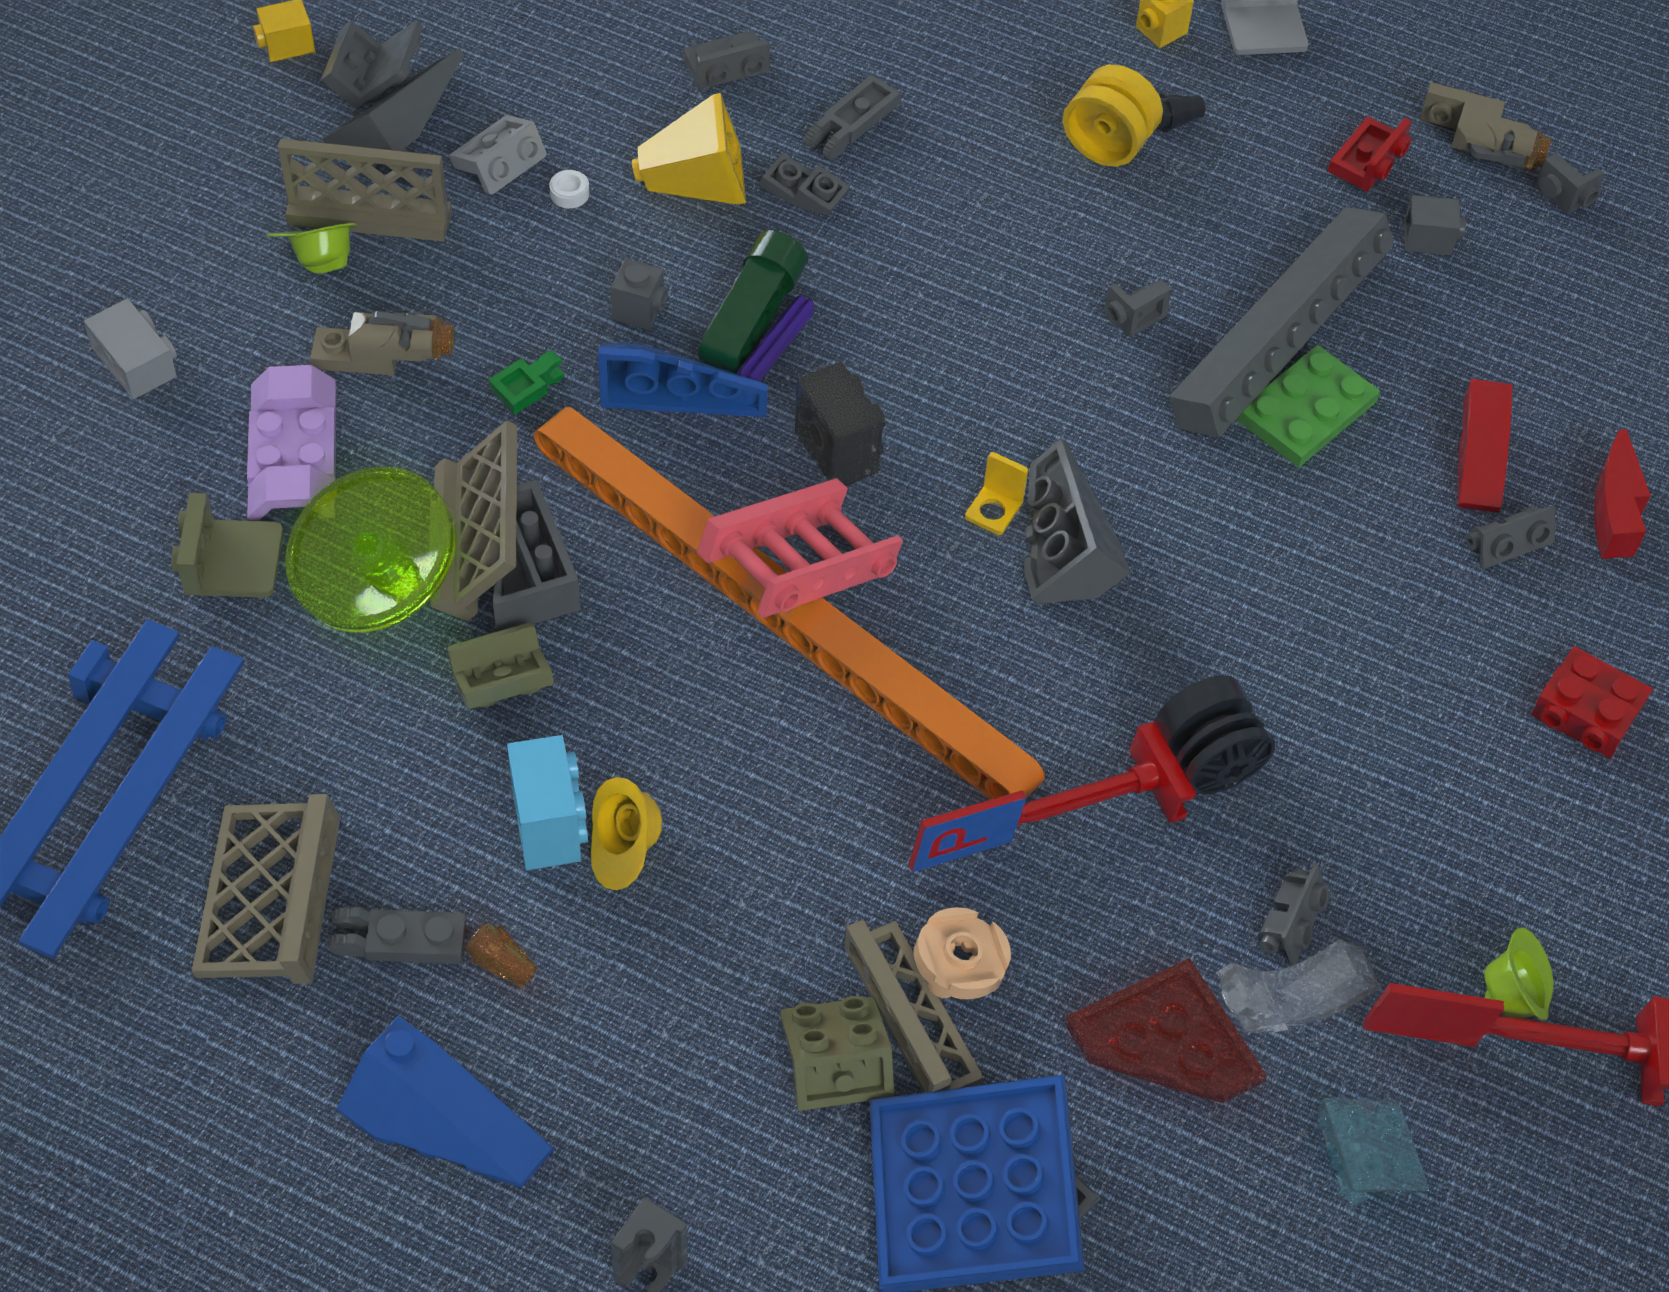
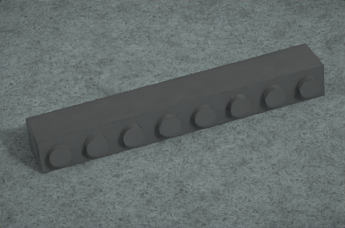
[1169,207,1393,438]

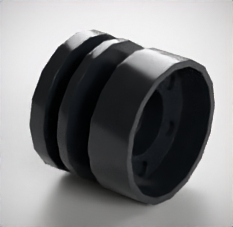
[1155,675,1275,794]

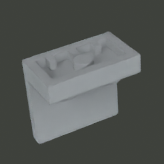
[1221,0,1309,55]

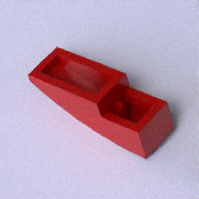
[1457,379,1512,513]
[1594,429,1651,559]

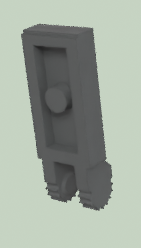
[804,75,901,160]
[328,907,467,964]

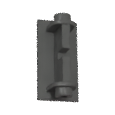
[1466,505,1555,570]
[1258,863,1329,966]

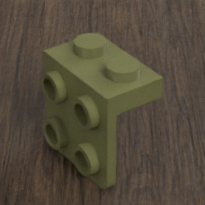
[171,493,284,598]

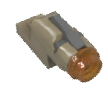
[1419,82,1552,170]
[310,311,455,375]

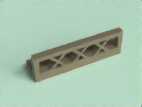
[844,919,984,1093]

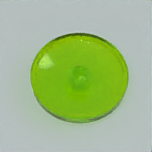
[285,466,456,633]

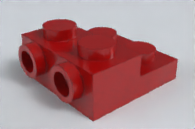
[1531,646,1653,759]

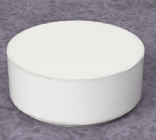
[549,170,589,208]

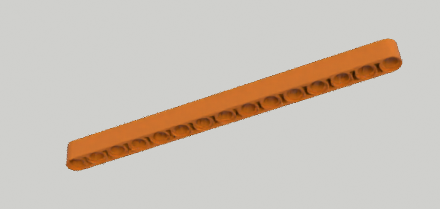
[533,407,1045,800]

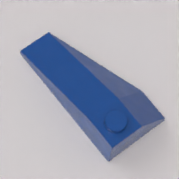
[598,342,768,417]
[337,1015,553,1188]

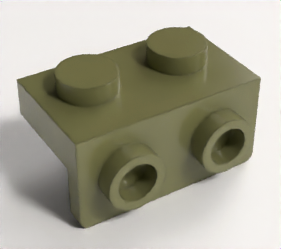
[447,623,554,710]

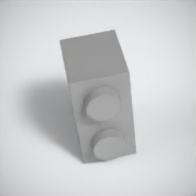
[84,298,177,399]

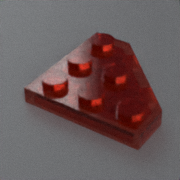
[1065,958,1266,1103]

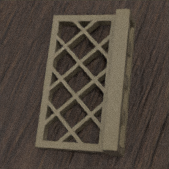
[278,139,452,242]
[431,420,517,622]
[192,794,340,984]

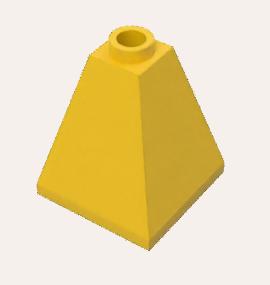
[632,93,746,205]

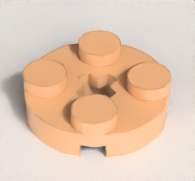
[914,907,1011,999]

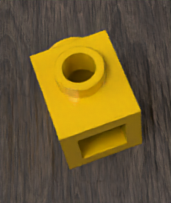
[253,0,315,62]
[1136,0,1194,48]

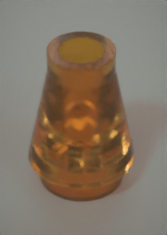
[465,921,538,989]

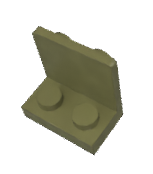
[780,996,895,1111]

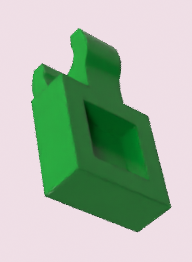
[488,350,565,415]

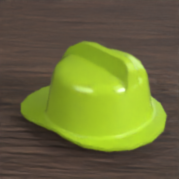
[266,223,357,273]
[1484,928,1554,1021]

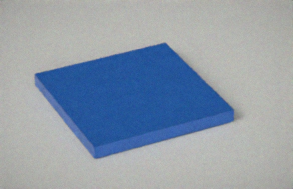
[869,1075,1085,1292]

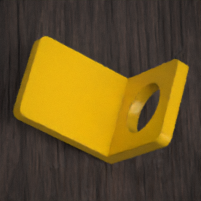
[965,452,1028,535]

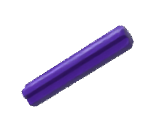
[737,295,814,382]

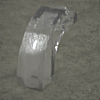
[1217,939,1381,1033]

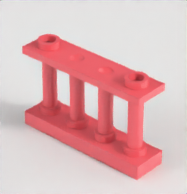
[697,478,903,618]

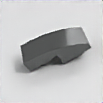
[759,152,851,215]

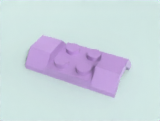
[247,365,336,521]

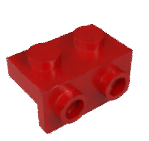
[1327,116,1412,192]

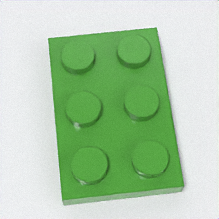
[1236,345,1381,467]

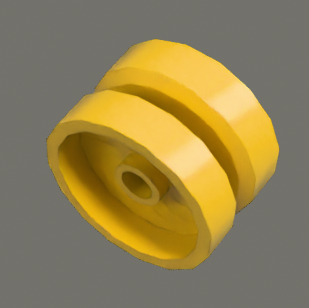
[1062,64,1163,167]

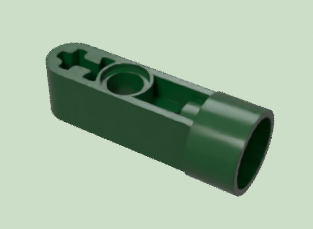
[698,230,808,374]

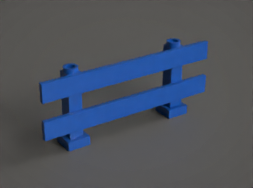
[0,619,244,960]

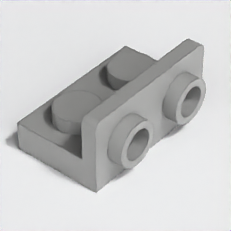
[449,115,547,195]

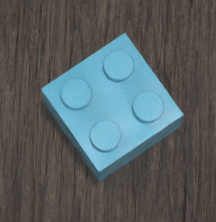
[507,735,588,870]

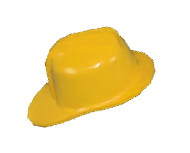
[591,777,662,891]

